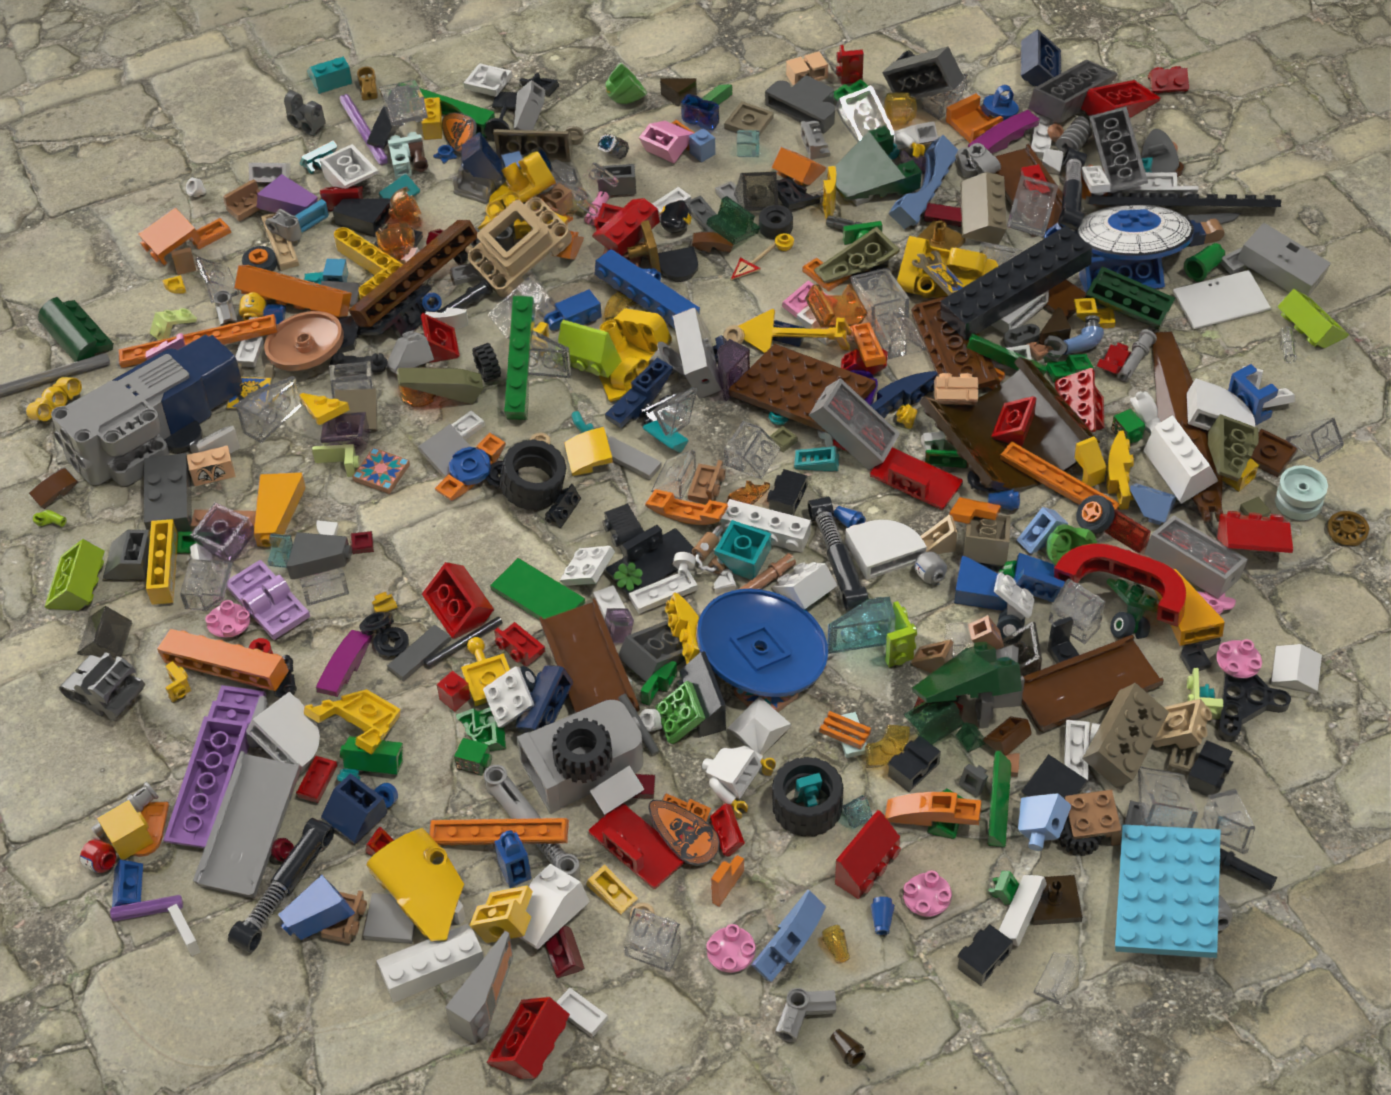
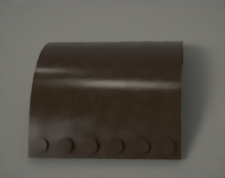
[919,357,1100,491]

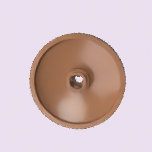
[264,311,344,371]

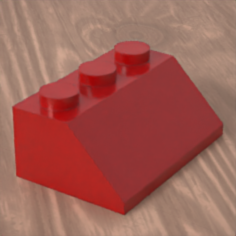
[592,198,660,256]
[1217,511,1293,553]
[422,562,495,639]
[835,810,901,899]
[486,997,570,1079]

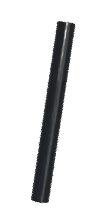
[424,616,503,669]

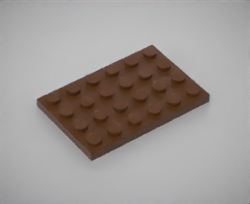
[728,344,876,434]

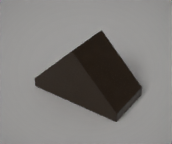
[660,78,697,107]
[1039,307,1071,345]

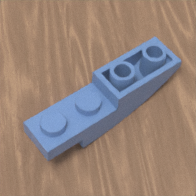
[751,890,826,982]

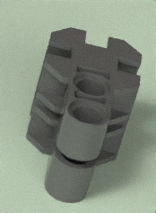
[59,653,145,721]

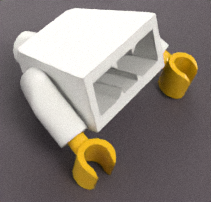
[894,122,940,157]
[702,746,776,819]

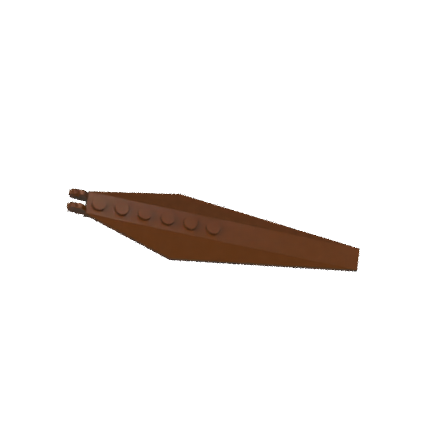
[1152,331,1223,523]

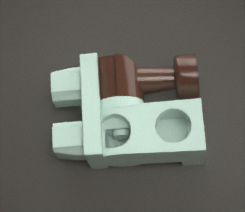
[388,132,428,179]

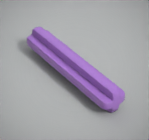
[110,895,183,921]

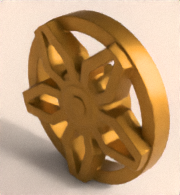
[1327,511,1369,546]

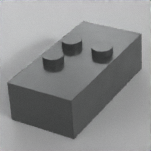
[144,453,192,533]

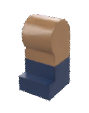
[1189,219,1225,247]

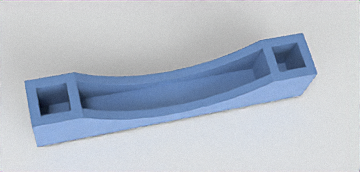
[888,135,958,229]

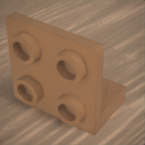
[1065,790,1121,846]

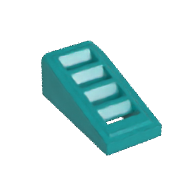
[794,446,840,472]

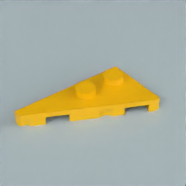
[299,393,350,425]

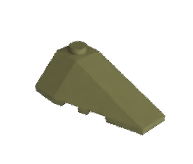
[814,227,900,283]
[397,368,483,405]
[1208,414,1259,481]

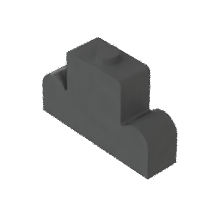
[765,76,835,134]

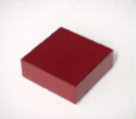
[351,531,374,555]
[632,774,656,799]

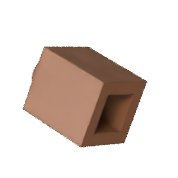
[968,615,1004,650]

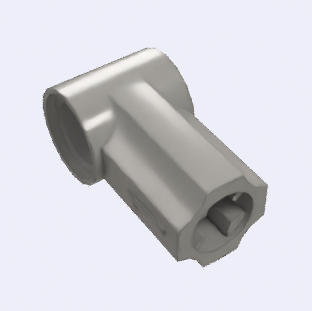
[213,290,237,326]

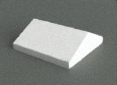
[1271,644,1322,694]

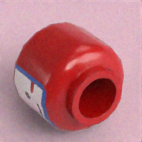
[80,839,116,873]

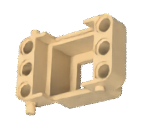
[465,197,572,300]

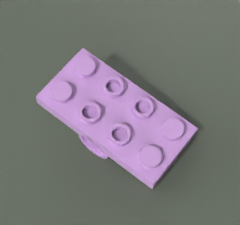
[224,560,310,640]

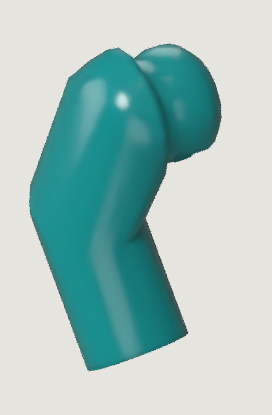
[571,411,594,433]

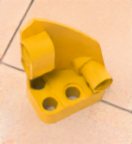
[477,152,556,230]
[896,236,998,299]
[599,308,672,402]
[366,828,465,941]

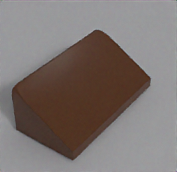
[983,716,1032,756]

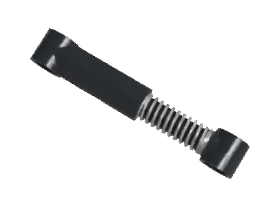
[1058,148,1087,231]
[807,496,869,612]
[228,818,335,953]

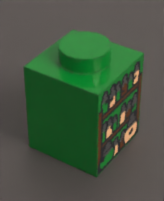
[1111,408,1145,444]
[454,738,492,776]

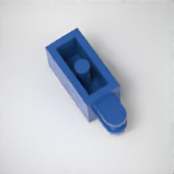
[544,289,602,331]
[494,830,532,888]

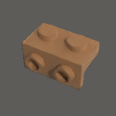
[223,179,261,222]
[687,460,726,504]
[321,890,367,944]

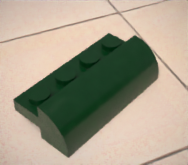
[1086,267,1175,330]
[38,297,114,362]

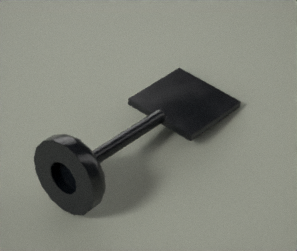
[484,91,517,142]

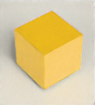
[97,800,153,860]

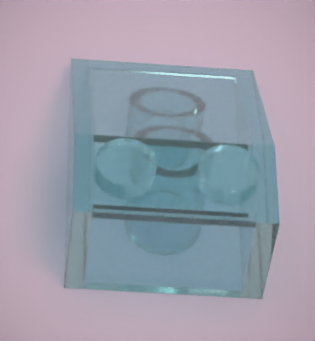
[828,596,896,654]

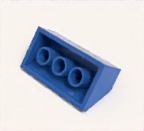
[1079,256,1165,293]

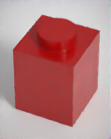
[436,671,471,712]

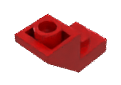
[1097,342,1132,374]
[841,348,888,375]

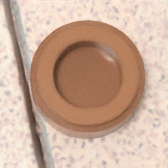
[1048,123,1064,143]

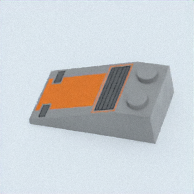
[445,931,514,1045]

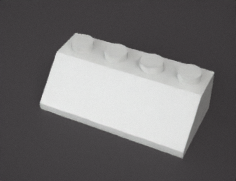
[1143,415,1218,504]
[376,924,484,1003]

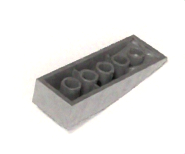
[1028,59,1118,123]
[1089,107,1148,193]

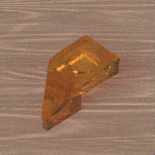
[727,481,770,505]

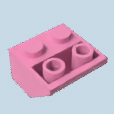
[639,121,694,163]

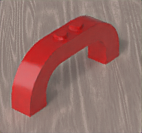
[1054,544,1186,627]

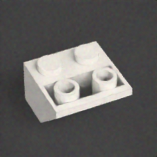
[772,562,837,609]

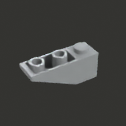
[514,80,545,130]

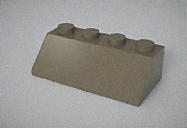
[494,129,573,162]
[960,172,1007,245]

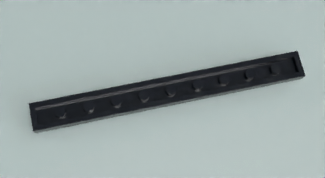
[1086,192,1282,207]

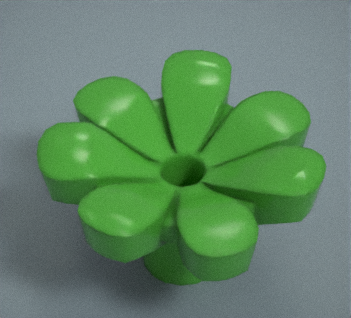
[614,563,643,591]

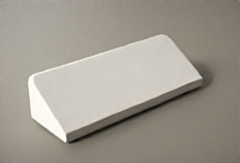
[999,875,1047,947]

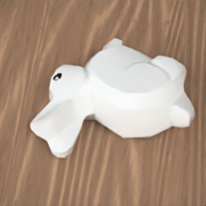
[1130,391,1161,434]

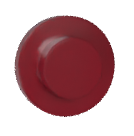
[271,838,294,862]

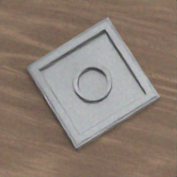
[418,424,471,478]
[363,893,415,943]

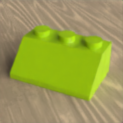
[1277,288,1349,348]
[556,320,622,378]
[44,539,105,611]

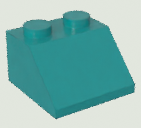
[307,56,353,94]
[714,520,772,580]

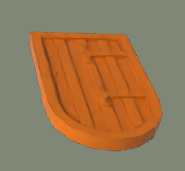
[133,802,169,857]

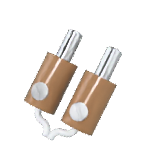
[691,526,727,574]

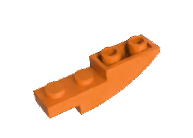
[885,792,982,826]

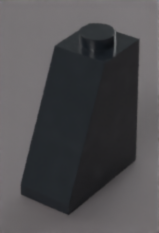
[333,198,394,237]

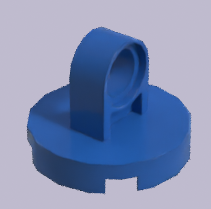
[982,85,1019,121]

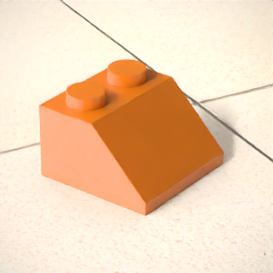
[772,147,827,186]

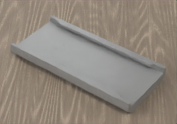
[193,751,302,898]

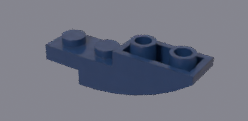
[605,357,673,428]
[870,371,938,418]

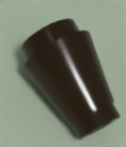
[830,1029,866,1066]

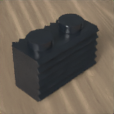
[767,469,808,516]
[602,503,644,551]

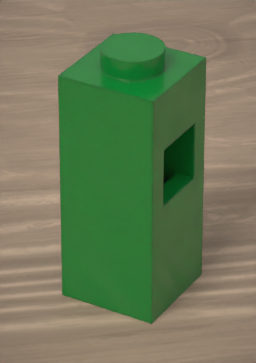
[340,736,403,775]

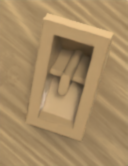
[920,514,957,554]

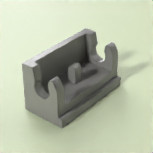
[801,121,830,160]
[453,167,495,204]

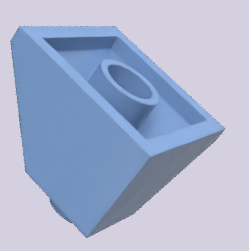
[1130,483,1177,525]

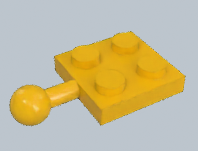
[461,637,510,707]

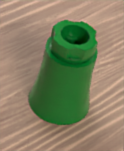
[1183,243,1226,282]

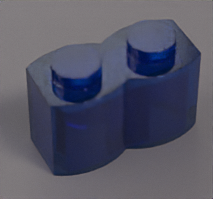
[681,94,720,131]

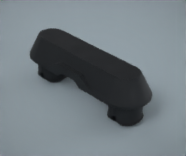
[330,352,388,372]

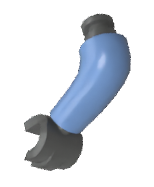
[1042,315,1104,363]

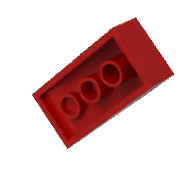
[1081,80,1161,118]

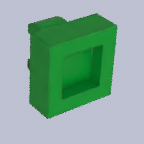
[988,871,1020,905]

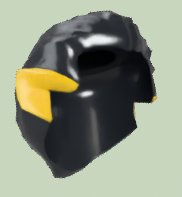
[659,200,692,233]

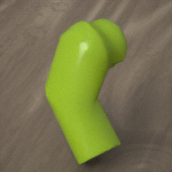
[33,510,67,527]

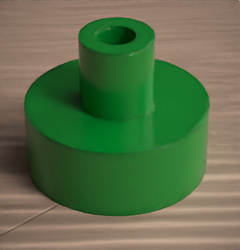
[999,560,1017,579]

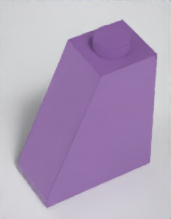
[257,174,318,216]

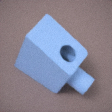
[1018,793,1071,851]

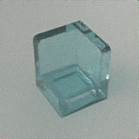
[737,130,760,157]
[268,534,293,568]

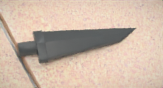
[1187,213,1242,224]

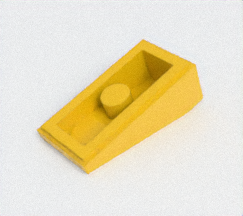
[586,864,638,915]

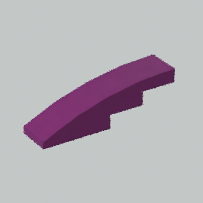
[968,110,1040,154]
[315,630,373,697]

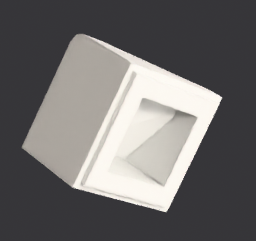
[1042,149,1063,174]

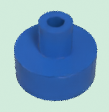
[374,783,398,808]

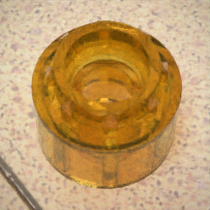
[884,93,917,125]

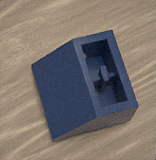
[321,773,388,845]

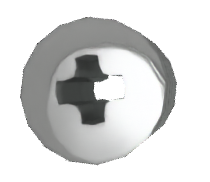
[1056,117,1093,153]

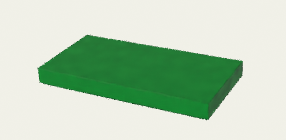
[490,558,585,619]

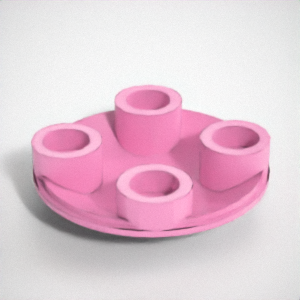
[205,600,250,638]
[1216,639,1262,678]
[903,870,952,917]
[706,924,756,973]

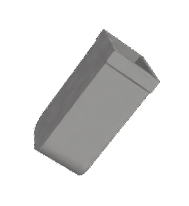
[517,700,644,814]

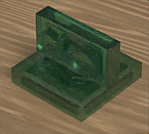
[706,196,760,245]
[903,700,965,745]

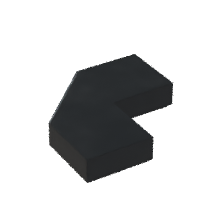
[1180,637,1221,674]

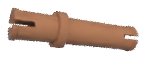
[739,553,796,589]

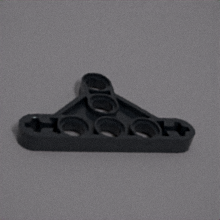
[1218,672,1291,742]

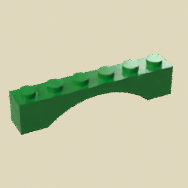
[389,82,495,139]
[504,296,536,420]

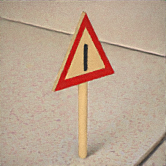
[731,243,776,280]

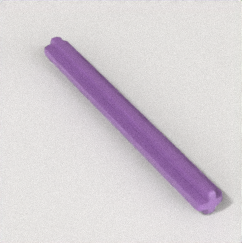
[340,94,388,165]

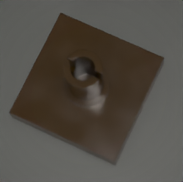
[1032,875,1083,925]

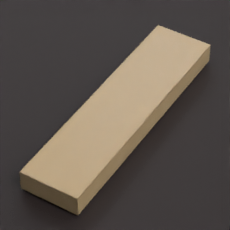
[261,213,299,271]

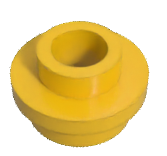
[775,233,794,251]

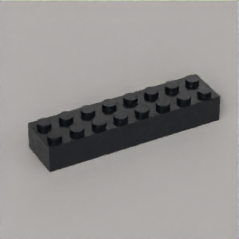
[940,226,1092,340]

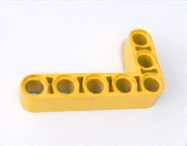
[334,227,403,300]

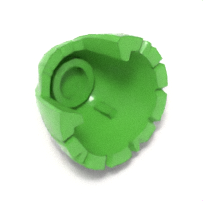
[605,63,647,104]
[1047,524,1097,566]

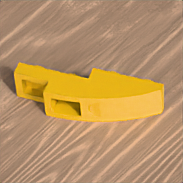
[1106,431,1134,510]
[665,592,700,664]

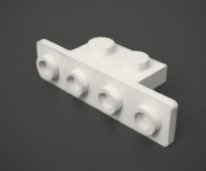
[1120,173,1199,197]

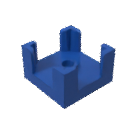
[1228,364,1279,426]

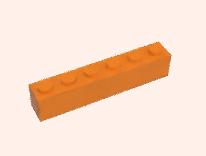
[234,265,352,319]
[157,629,289,691]

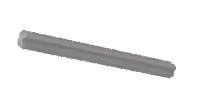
[0,353,110,397]

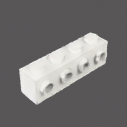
[721,499,811,553]

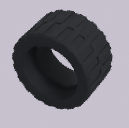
[500,439,567,510]
[772,757,844,837]

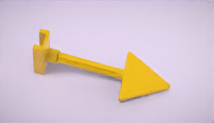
[738,309,852,353]

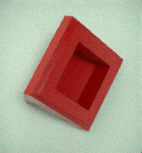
[366,827,394,856]

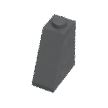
[287,532,352,580]

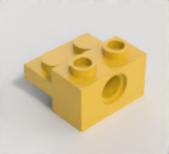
[470,885,533,943]

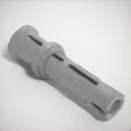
[1117,329,1157,382]
[91,781,159,840]

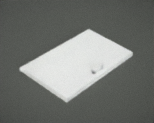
[1173,270,1271,329]

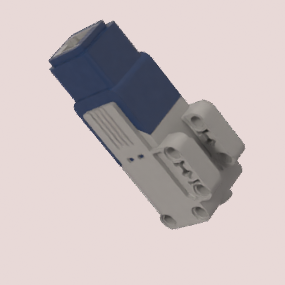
[51,334,242,486]

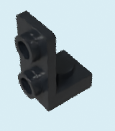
[1047,616,1080,664]

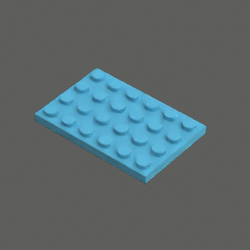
[1115,825,1221,958]

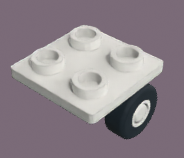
[994,572,1034,642]
[483,666,536,728]

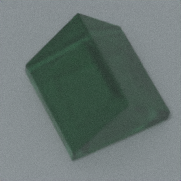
[956,722,986,753]

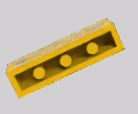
[146,519,178,605]

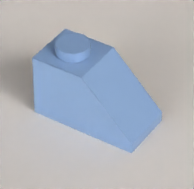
[1017,507,1069,554]

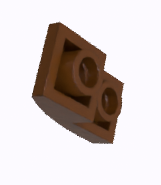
[692,232,734,253]
[29,468,79,509]

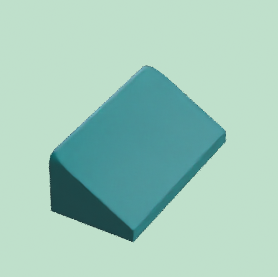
[379,174,421,211]
[642,420,689,453]

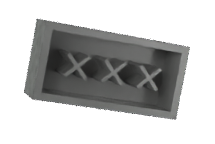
[882,46,964,104]

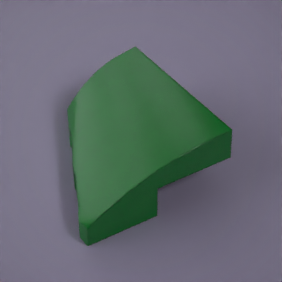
[456,707,506,751]

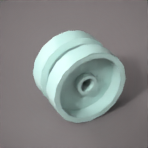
[1275,465,1328,521]

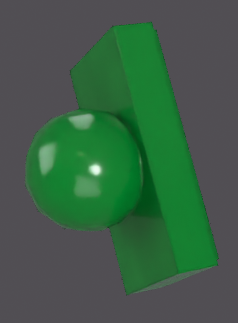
[843,221,883,245]

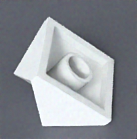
[728,696,792,755]

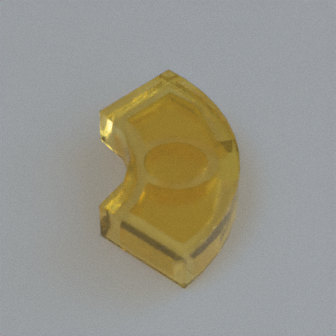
[605,291,638,322]
[865,725,910,768]

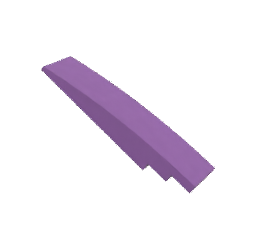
[163,685,266,848]

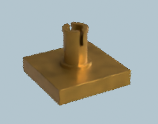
[627,220,661,274]
[917,220,966,250]

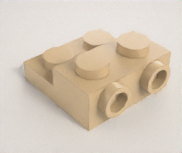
[1153,699,1212,749]

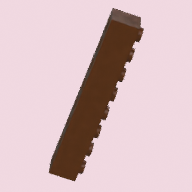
[348,220,478,327]

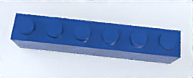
[595,249,700,329]

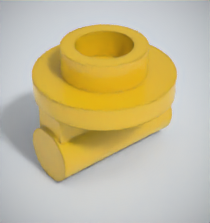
[896,404,917,429]
[372,591,398,613]

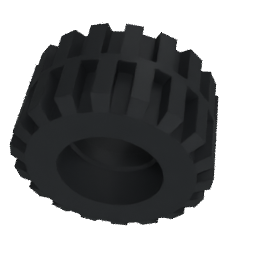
[552,718,613,783]

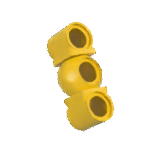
[26,377,82,421]

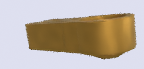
[357,67,378,101]

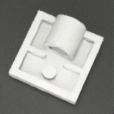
[463,64,512,96]
[560,546,615,586]

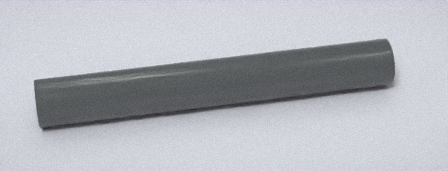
[618,694,660,756]

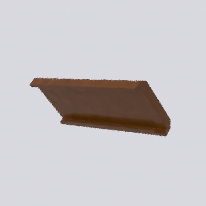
[994,144,1064,237]
[911,296,1000,389]
[539,598,640,713]
[1021,635,1164,732]

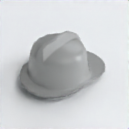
[649,342,685,376]

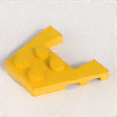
[304,689,401,754]

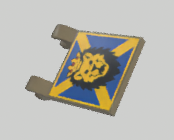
[912,251,965,295]
[226,363,276,412]

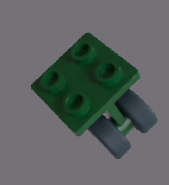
[1106,578,1158,639]

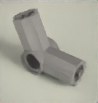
[775,988,836,1042]

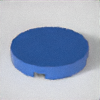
[449,447,491,485]

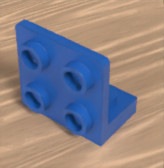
[1014,553,1065,603]

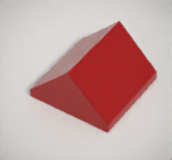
[320,186,363,211]
[421,313,460,363]
[991,396,1037,447]

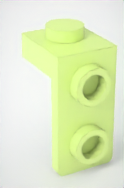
[150,308,197,340]
[312,444,360,477]
[1187,668,1223,720]

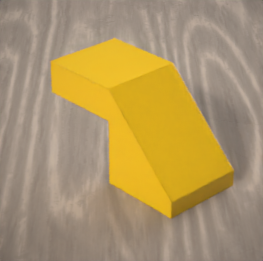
[1074,298,1116,329]
[1075,437,1106,487]

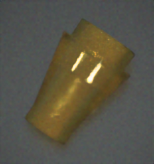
[822,925,851,964]

